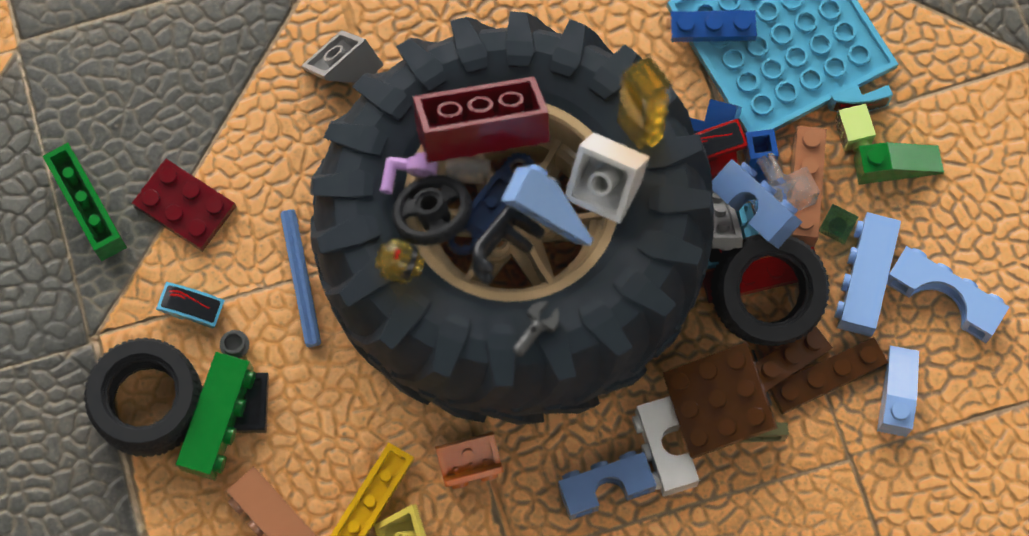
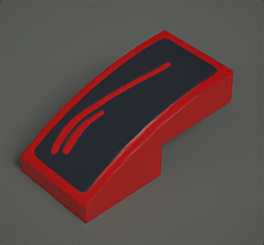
[695,119,748,162]

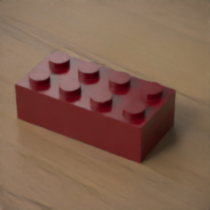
[413,77,550,163]

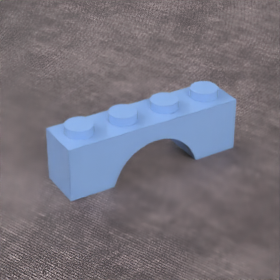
[887,246,1009,343]

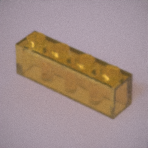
[617,55,673,150]

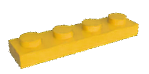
[330,442,415,536]

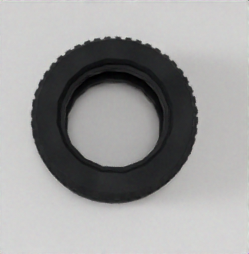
[711,234,830,346]
[84,338,203,457]

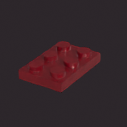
[132,158,236,252]

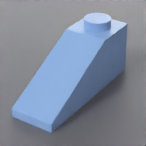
[501,164,593,245]
[877,345,919,437]

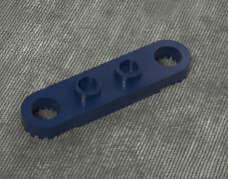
[448,152,535,256]

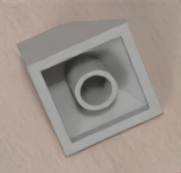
[301,30,384,83]

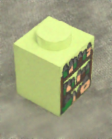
[834,104,876,152]

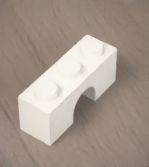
[632,396,699,497]

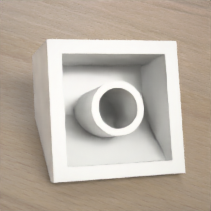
[565,133,650,224]

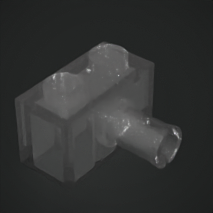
[750,153,820,212]

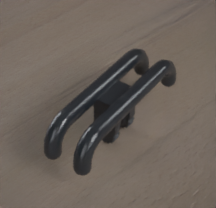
[472,174,561,284]

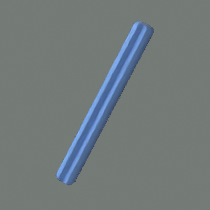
[280,209,321,347]

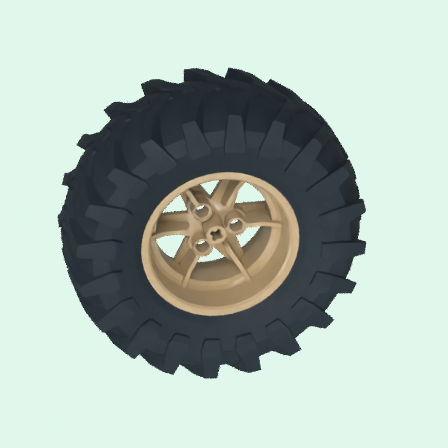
[310,11,714,425]

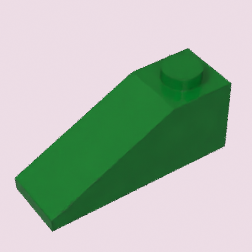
[853,142,944,185]

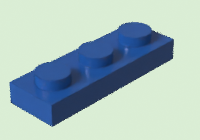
[670,10,757,42]

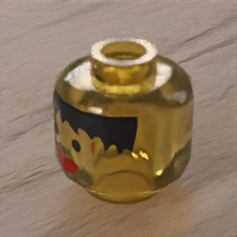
[375,239,424,284]

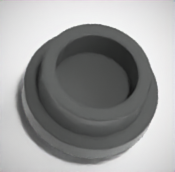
[220,330,250,358]

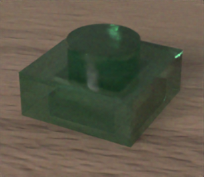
[819,204,858,244]

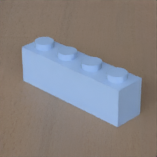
[834,212,901,337]

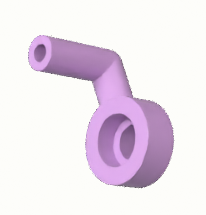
[380,153,439,194]

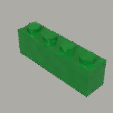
[43,143,127,262]
[176,352,256,480]

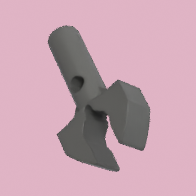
[513,301,559,356]

